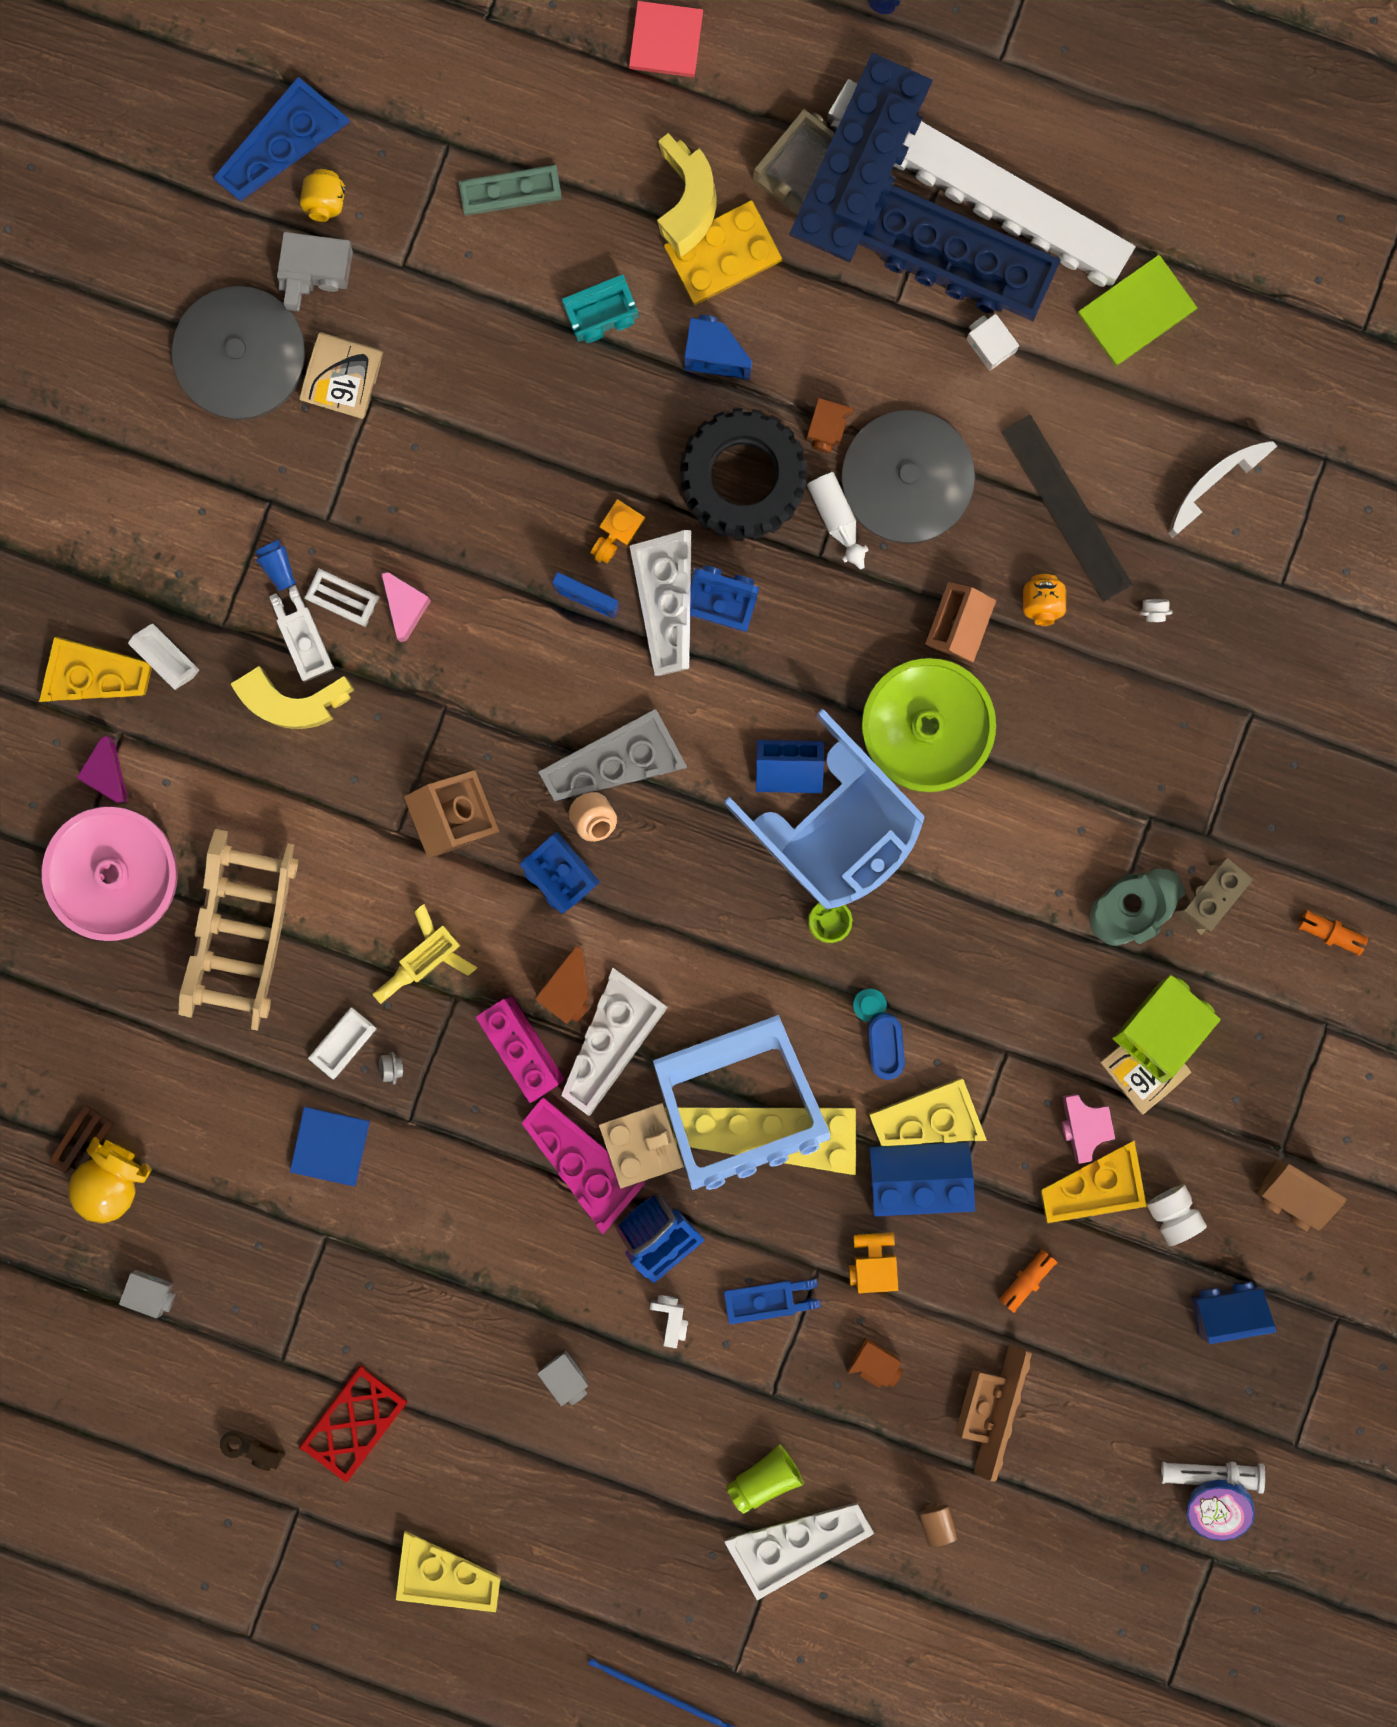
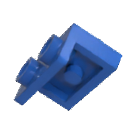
[519,831,600,914]

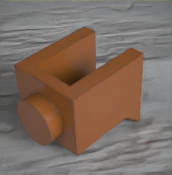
[806,398,854,453]
[846,1338,903,1388]

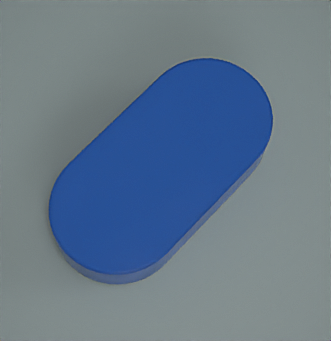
[867,1012,905,1080]

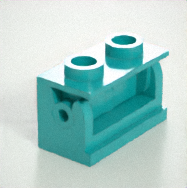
[562,274,639,343]

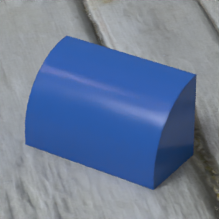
[756,740,824,793]

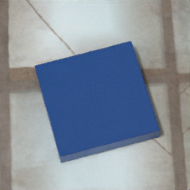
[552,572,620,619]
[290,1106,370,1187]

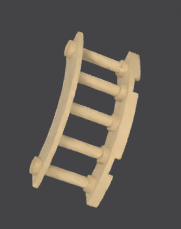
[178,829,299,1031]

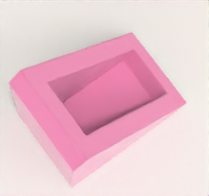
[382,573,431,642]

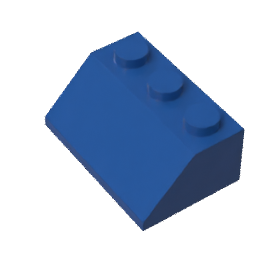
[869,1142,975,1216]

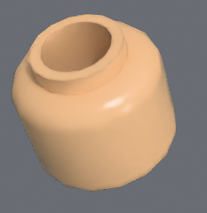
[569,792,617,842]

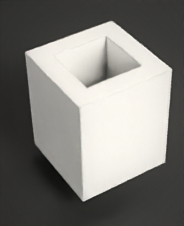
[966,314,1019,371]

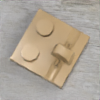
[599,1103,684,1189]

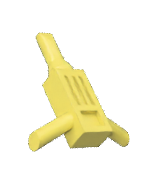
[372,904,478,1004]

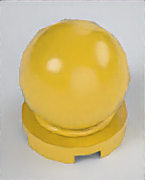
[68,1137,152,1224]

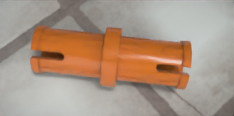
[1298,909,1368,956]
[998,1248,1058,1313]

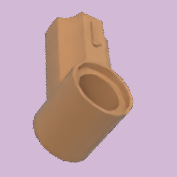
[919,1502,958,1547]

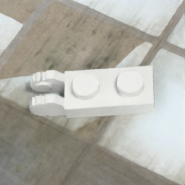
[269,585,334,682]

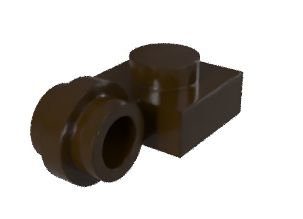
[220,1430,286,1471]

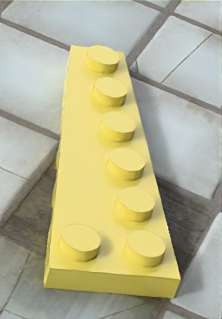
[664,1107,856,1175]

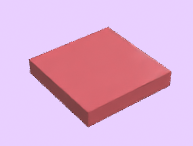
[629,1,703,78]

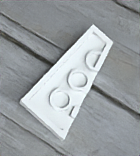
[561,968,668,1116]

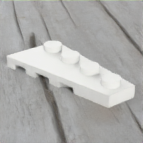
[630,530,691,676]
[724,1502,874,1600]

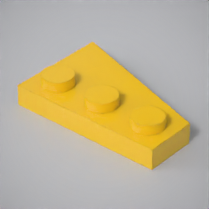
[39,637,152,702]
[1040,1141,1147,1224]

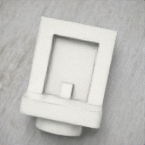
[649,1295,688,1348]

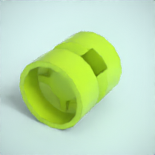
[807,903,853,943]

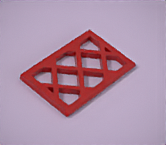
[299,1365,408,1483]

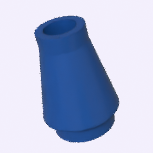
[255,540,296,592]

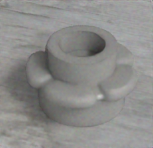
[379,1052,403,1085]

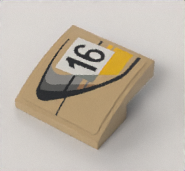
[299,332,383,419]
[1099,1045,1191,1115]

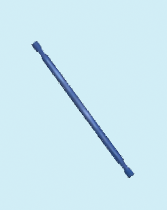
[588,1658,735,1727]

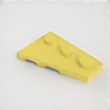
[868,1077,987,1146]
[396,1531,501,1612]

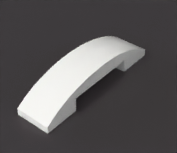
[1168,441,1277,538]

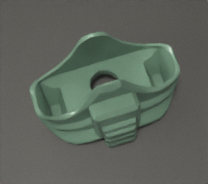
[1090,868,1186,946]

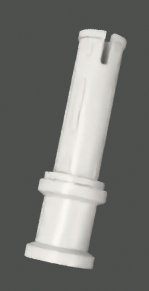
[1161,1462,1265,1494]

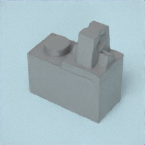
[277,232,353,312]

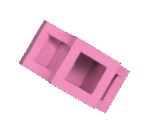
[1062,1094,1115,1164]

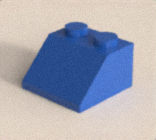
[685,315,752,380]
[1191,1281,1276,1344]

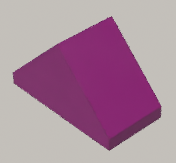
[77,736,129,804]

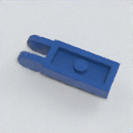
[724,1278,821,1325]

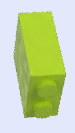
[1112,975,1221,1083]

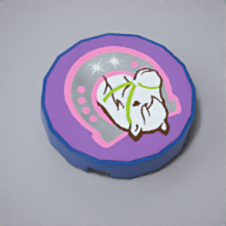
[1187,1479,1255,1541]

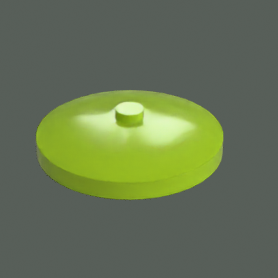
[862,658,996,793]

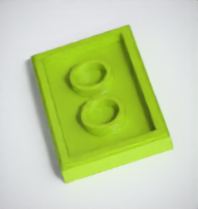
[1077,255,1197,367]

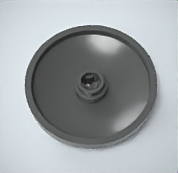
[172,286,306,420]
[841,410,975,544]

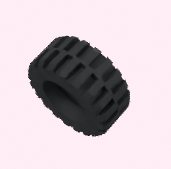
[680,408,807,541]

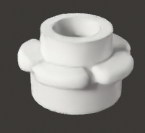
[1139,599,1173,622]

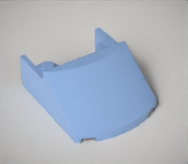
[724,708,925,909]

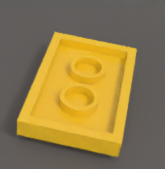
[664,200,782,306]

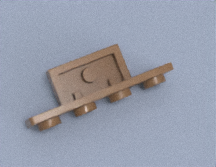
[955,1344,1032,1482]

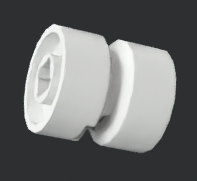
[1146,1184,1207,1246]

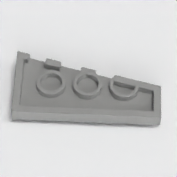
[539,709,688,802]

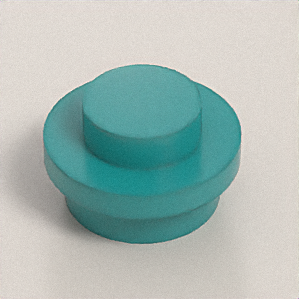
[853,989,887,1022]

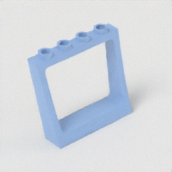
[653,1015,830,1190]

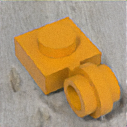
[590,499,645,564]

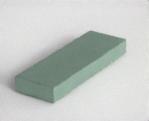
[459,165,562,216]

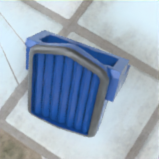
[616,1194,705,1283]

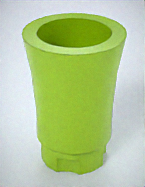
[726,1444,804,1514]

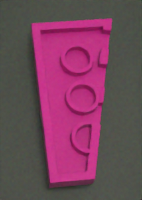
[522,1097,646,1235]

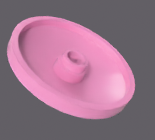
[42,807,178,941]

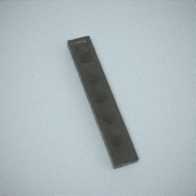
[1001,414,1133,603]

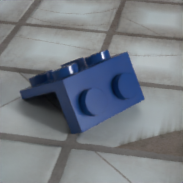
[690,565,759,633]

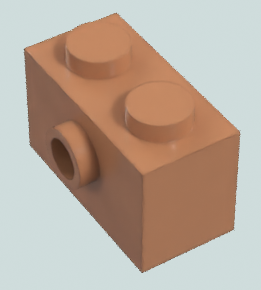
[925,582,996,663]

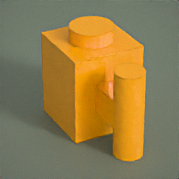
[849,1232,898,1293]

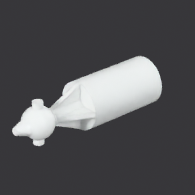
[807,472,869,570]

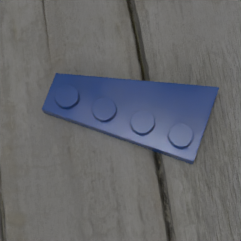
[213,77,350,202]

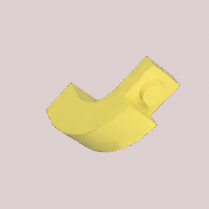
[657,133,717,257]
[231,666,354,729]

